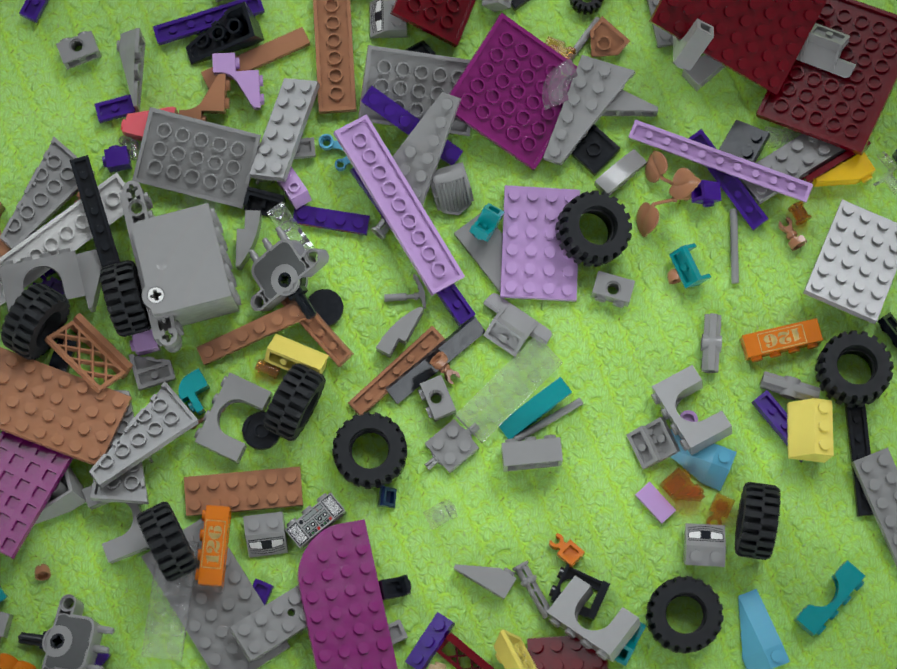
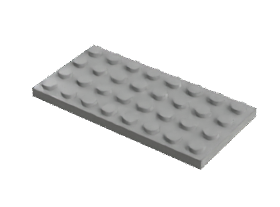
[141,518,290,669]

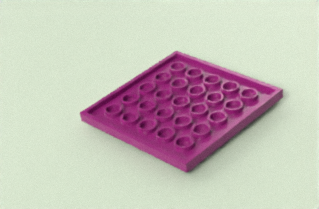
[449,13,578,170]

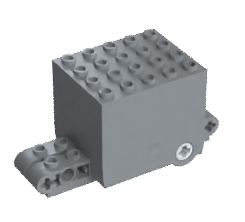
[119,181,242,353]

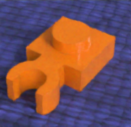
[549,533,585,568]

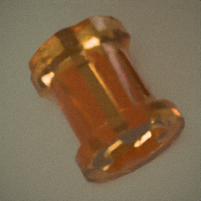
[788,201,812,226]

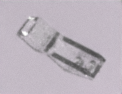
[266,202,318,261]

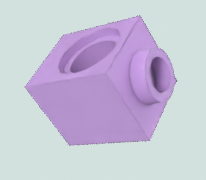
[130,329,161,356]

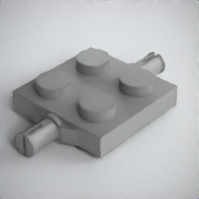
[424,419,480,473]

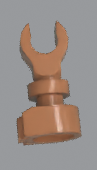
[778,217,807,251]
[430,351,460,384]

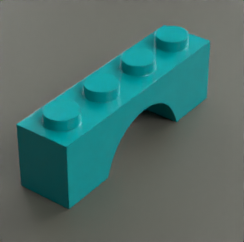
[793,560,865,636]

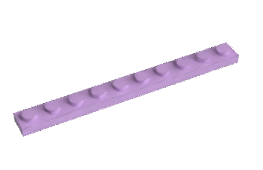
[629,119,813,203]

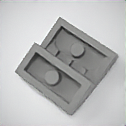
[626,417,680,469]

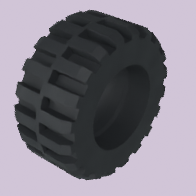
[555,191,632,267]
[100,260,151,337]
[1,283,70,360]
[815,330,894,408]
[263,363,326,441]
[332,412,407,489]
[735,482,781,560]
[137,502,198,582]
[646,576,724,654]

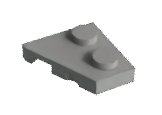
[129,354,176,391]

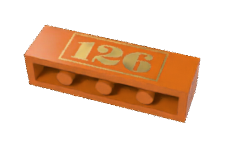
[740,318,823,362]
[195,505,232,587]

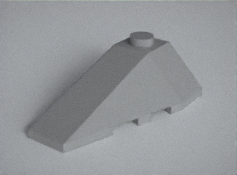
[117,28,146,112]
[34,466,86,525]

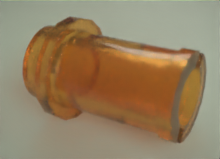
[255,359,281,379]

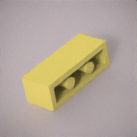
[264,334,329,374]

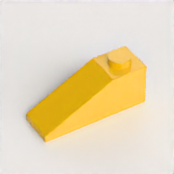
[812,152,876,187]

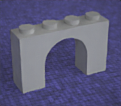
[673,19,714,71]
[0,248,85,313]
[651,365,732,456]
[194,373,273,464]
[82,486,150,564]
[547,576,641,662]

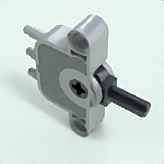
[249,226,329,320]
[18,594,115,669]

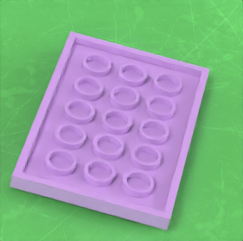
[500,185,580,302]

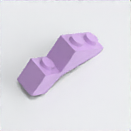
[212,53,265,110]

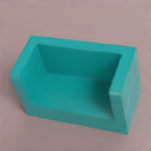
[669,243,711,288]

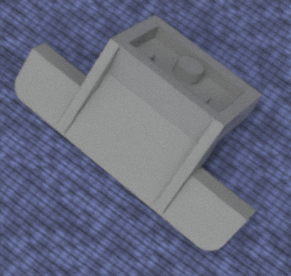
[796,23,856,78]
[483,293,552,357]

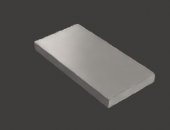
[454,213,503,292]

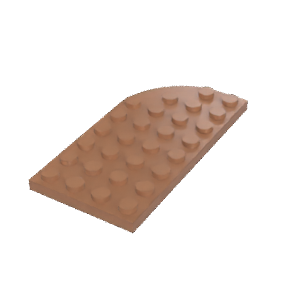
[0,347,132,466]

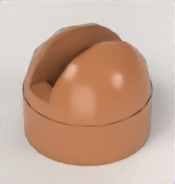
[667,269,681,284]
[34,563,51,581]

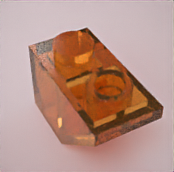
[660,467,705,501]

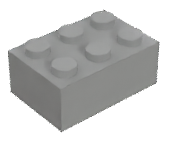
[501,435,563,472]

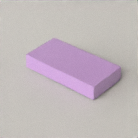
[635,482,676,524]

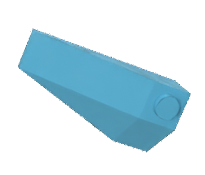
[670,429,737,491]
[738,589,790,669]

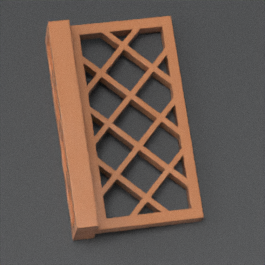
[44,313,133,393]

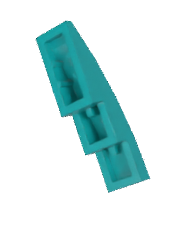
[498,377,572,439]

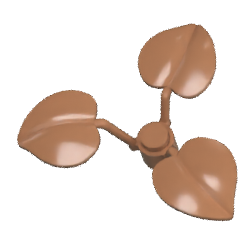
[636,151,701,237]

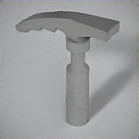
[384,274,426,309]

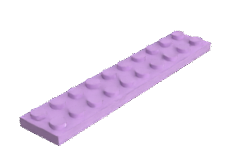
[333,114,465,296]

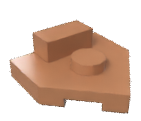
[590,16,630,57]

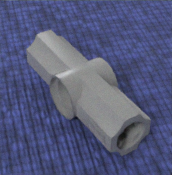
[701,313,722,373]
[760,371,821,400]

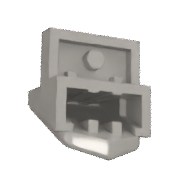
[430,162,474,215]

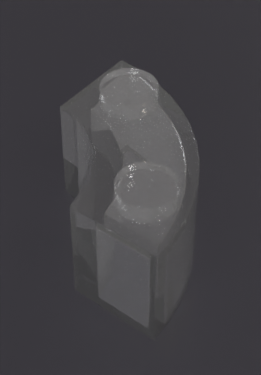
[543,58,578,110]

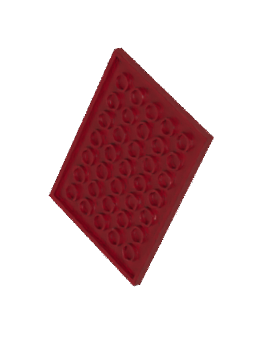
[649,0,827,95]
[756,0,897,156]

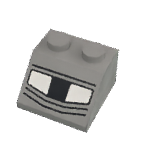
[370,0,407,38]
[243,512,288,558]
[683,523,726,567]

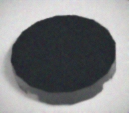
[308,289,344,326]
[242,411,280,450]

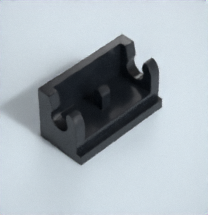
[243,186,286,220]

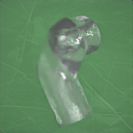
[119,135,139,160]

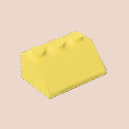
[787,398,834,463]
[494,629,537,669]

